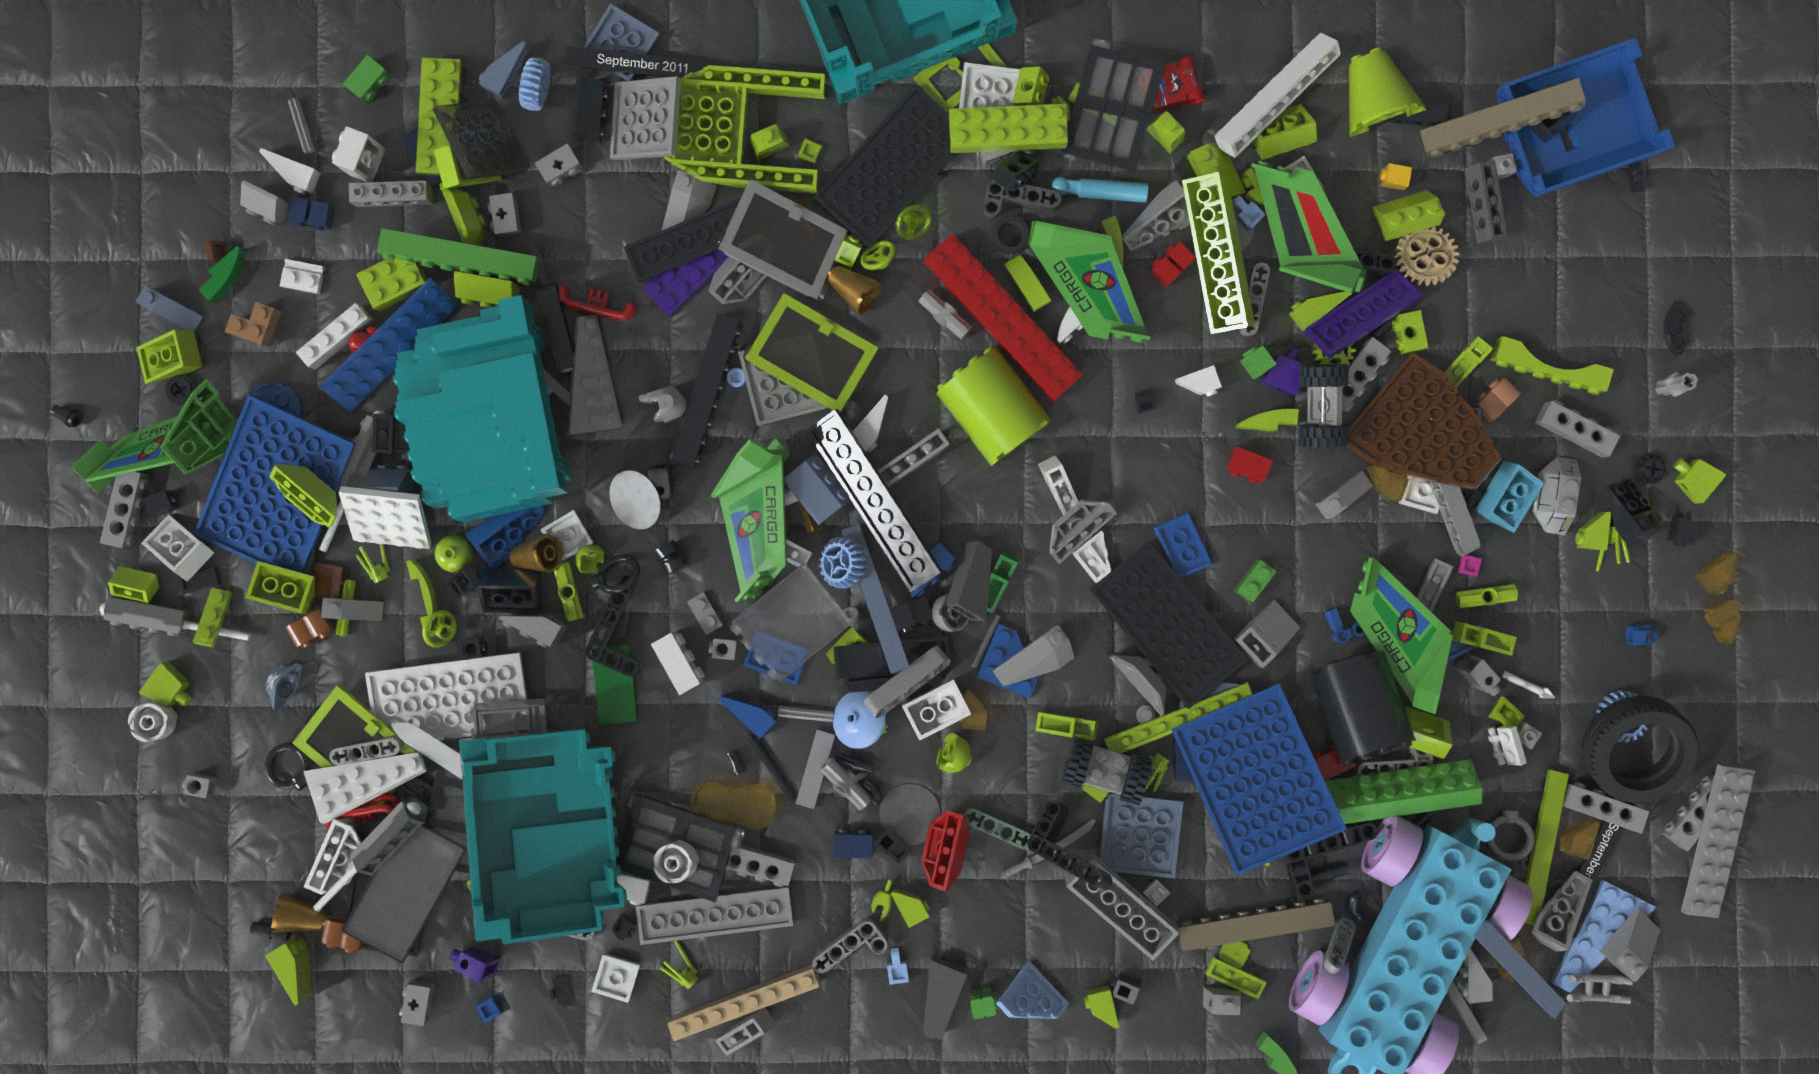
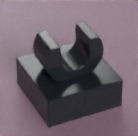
[1135,389,1156,414]
[1462,490,1482,514]
[611,913,638,941]

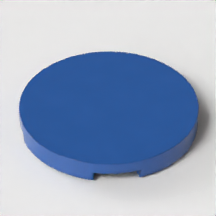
[244,382,303,418]

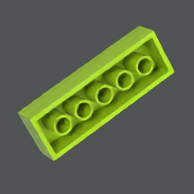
[949,104,1068,153]

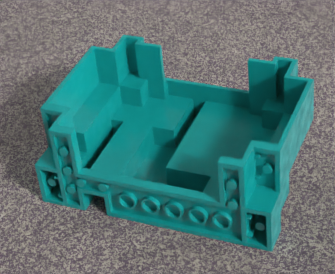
[799,0,1018,105]
[393,295,572,523]
[459,728,627,944]

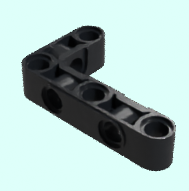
[1284,821,1378,899]

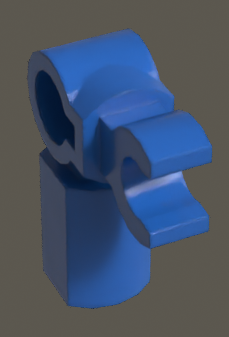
[1324,607,1365,644]

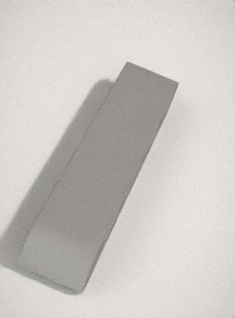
[1430,482,1480,556]
[864,646,951,718]

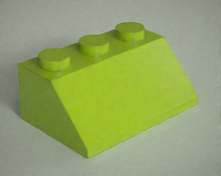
[1253,104,1317,159]
[1187,142,1246,199]
[1372,190,1445,242]
[454,271,521,308]
[245,561,315,615]

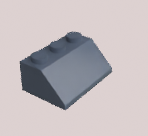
[784,453,851,525]

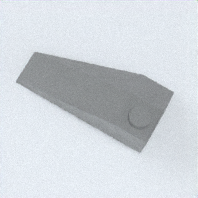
[1122,180,1190,251]
[1532,871,1592,952]

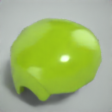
[575,544,604,573]

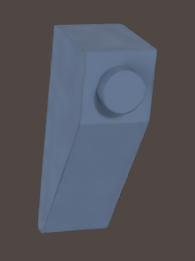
[479,41,530,99]
[135,285,204,334]

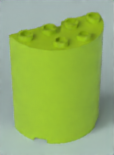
[936,346,1052,466]

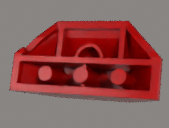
[922,810,970,891]

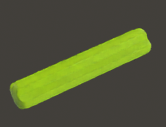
[336,579,356,636]

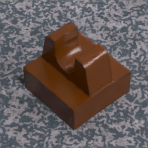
[204,240,228,262]

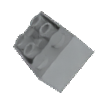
[1232,600,1300,668]
[499,615,568,648]
[1454,949,1493,1003]

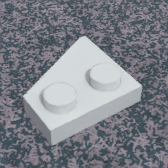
[1072,530,1111,583]

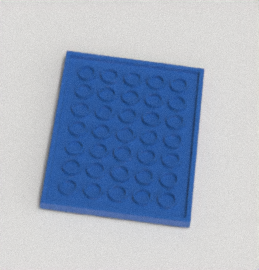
[193,395,357,574]
[1172,684,1347,876]

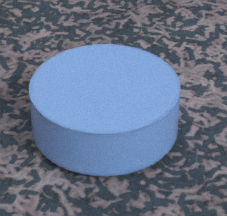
[727,368,746,388]

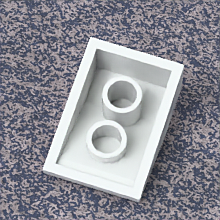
[142,514,215,582]
[902,679,971,741]

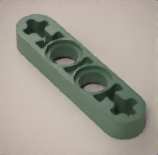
[963,807,1031,850]

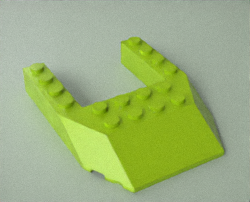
[664,65,826,194]

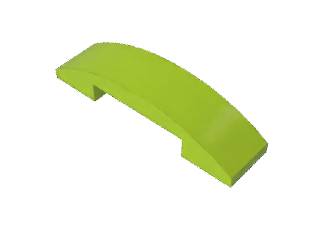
[1444,336,1493,388]
[406,560,438,631]

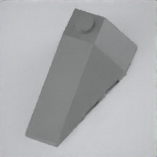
[662,170,717,230]
[993,625,1075,687]

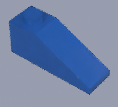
[718,695,777,738]

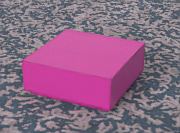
[1457,555,1482,577]

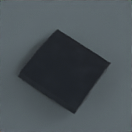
[372,414,410,454]

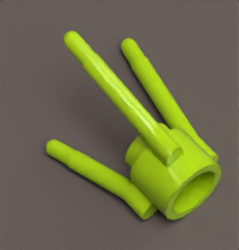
[1596,527,1630,572]
[356,544,391,583]
[1146,753,1169,793]
[660,940,698,989]

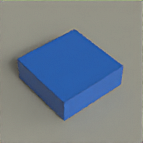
[475,995,503,1023]

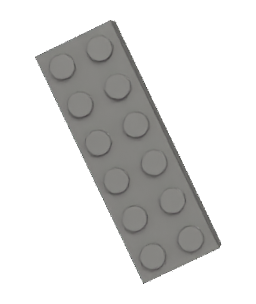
[1065,851,1179,961]

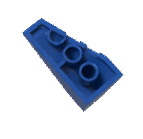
[465,506,546,569]

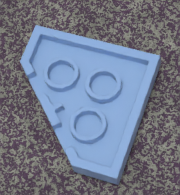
[996,962,1069,1019]

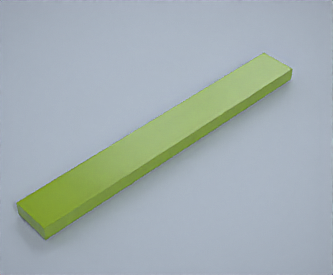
[1104,682,1253,754]
[1524,770,1569,925]

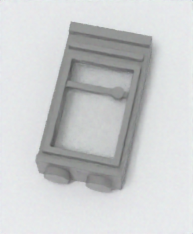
[470,698,548,738]

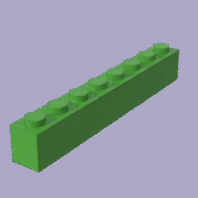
[377,228,540,285]

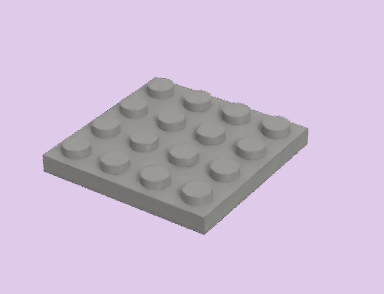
[610,76,681,160]
[738,333,829,427]

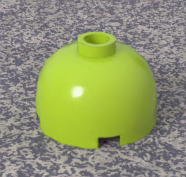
[435,535,475,573]
[936,733,972,773]

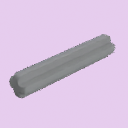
[288,98,315,154]
[777,706,834,722]

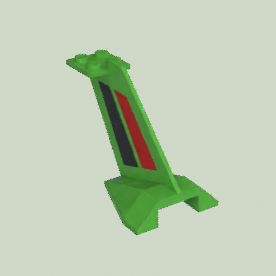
[1251,161,1367,293]

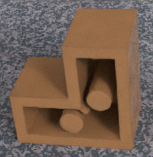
[225,302,282,347]

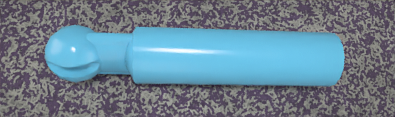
[1052,177,1148,203]

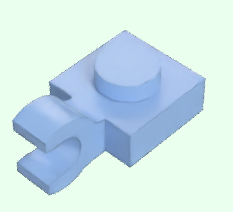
[1232,196,1265,229]
[887,947,909,985]

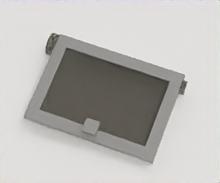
[716,179,847,302]

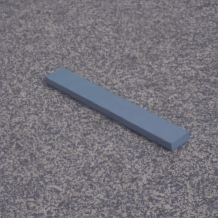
[841,524,910,674]
[1474,921,1566,1019]

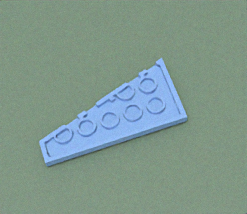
[1551,880,1656,992]

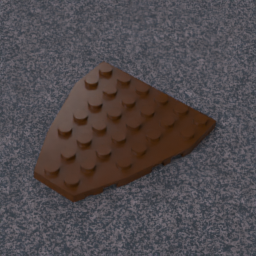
[1346,352,1501,490]

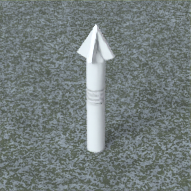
[1501,670,1555,698]

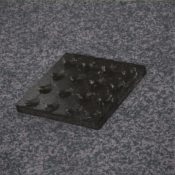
[433,99,530,180]

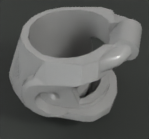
[638,385,686,423]

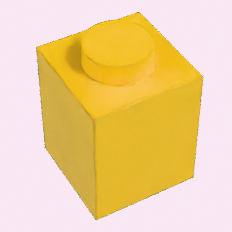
[1379,163,1412,190]

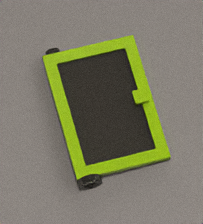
[744,293,878,417]
[293,685,423,816]

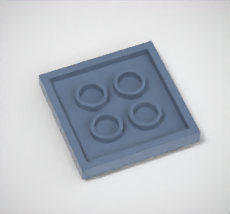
[583,3,660,81]

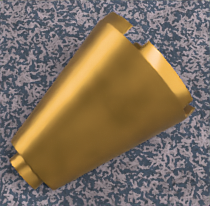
[828,266,882,315]
[510,533,564,572]
[271,893,329,932]

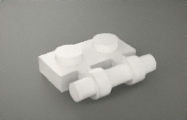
[1488,726,1527,766]

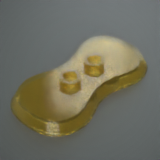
[690,782,776,829]

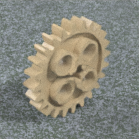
[1394,226,1459,286]

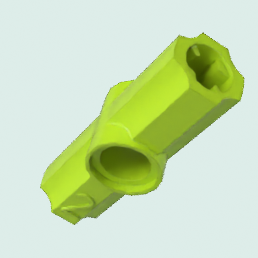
[554,562,584,622]
[1455,584,1518,609]

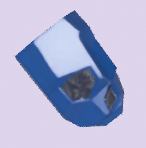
[1626,625,1659,646]

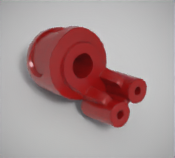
[349,326,379,352]

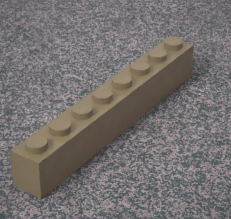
[1420,78,1586,158]
[1177,898,1335,951]

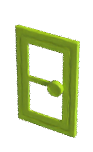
[913,43,1006,113]

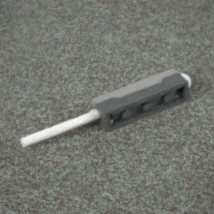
[319,410,386,552]
[99,596,251,641]
[313,802,423,911]

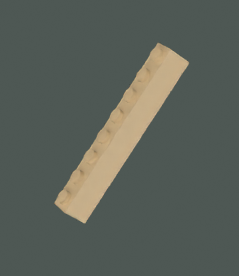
[667,964,821,1041]

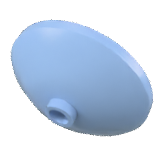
[833,691,885,749]

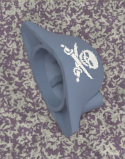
[266,663,303,711]

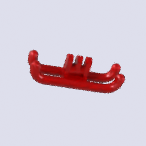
[559,286,637,321]
[324,793,401,830]

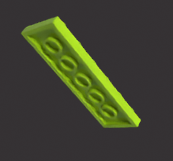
[416,58,462,175]

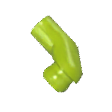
[1050,96,1071,122]

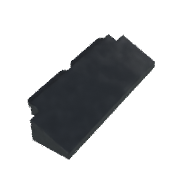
[833,636,951,693]

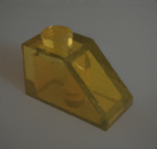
[1695,553,1737,595]
[1560,819,1600,860]

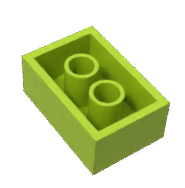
[356,258,428,312]

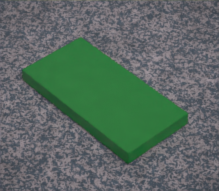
[591,645,638,725]

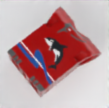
[1138,55,1206,115]

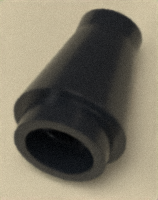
[50,405,82,427]

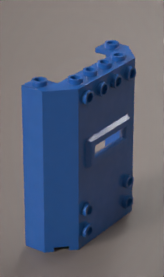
[1497,38,1675,197]

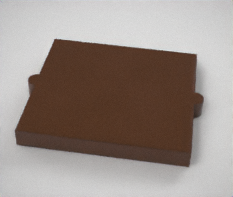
[311,562,345,598]

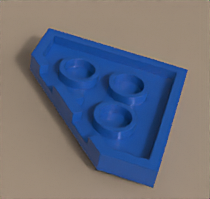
[977,624,1037,699]

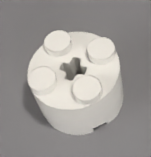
[128,701,178,742]
[654,840,699,883]

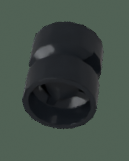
[653,540,688,576]

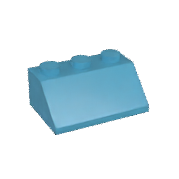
[1474,461,1544,533]

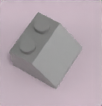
[240,180,290,226]

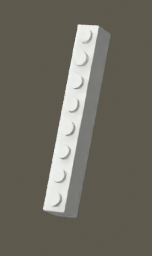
[1215,33,1341,158]

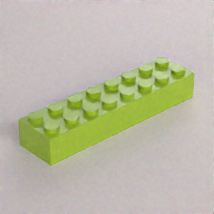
[1182,171,1255,334]

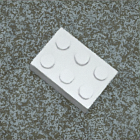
[332,126,386,183]
[651,631,705,695]

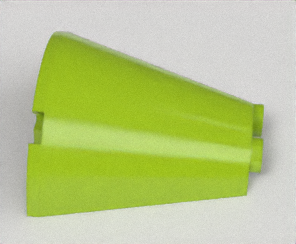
[1349,47,1426,138]

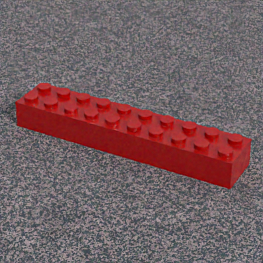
[923,234,1083,403]

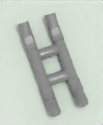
[1567,973,1633,1004]

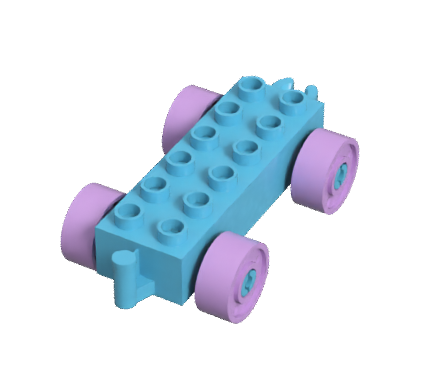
[1289,816,1533,1074]

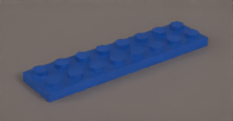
[320,278,459,412]

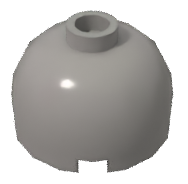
[932,594,970,632]

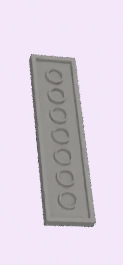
[1681,764,1755,918]
[636,886,794,945]

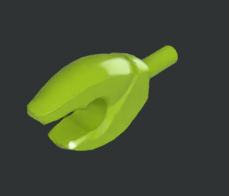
[871,879,893,922]

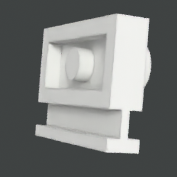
[280,259,325,294]

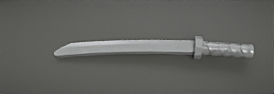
[1001,819,1095,879]

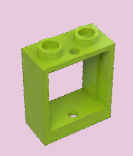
[1405,706,1453,759]

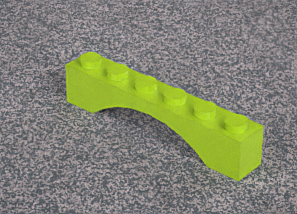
[1490,336,1614,395]

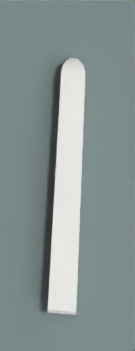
[391,721,463,780]

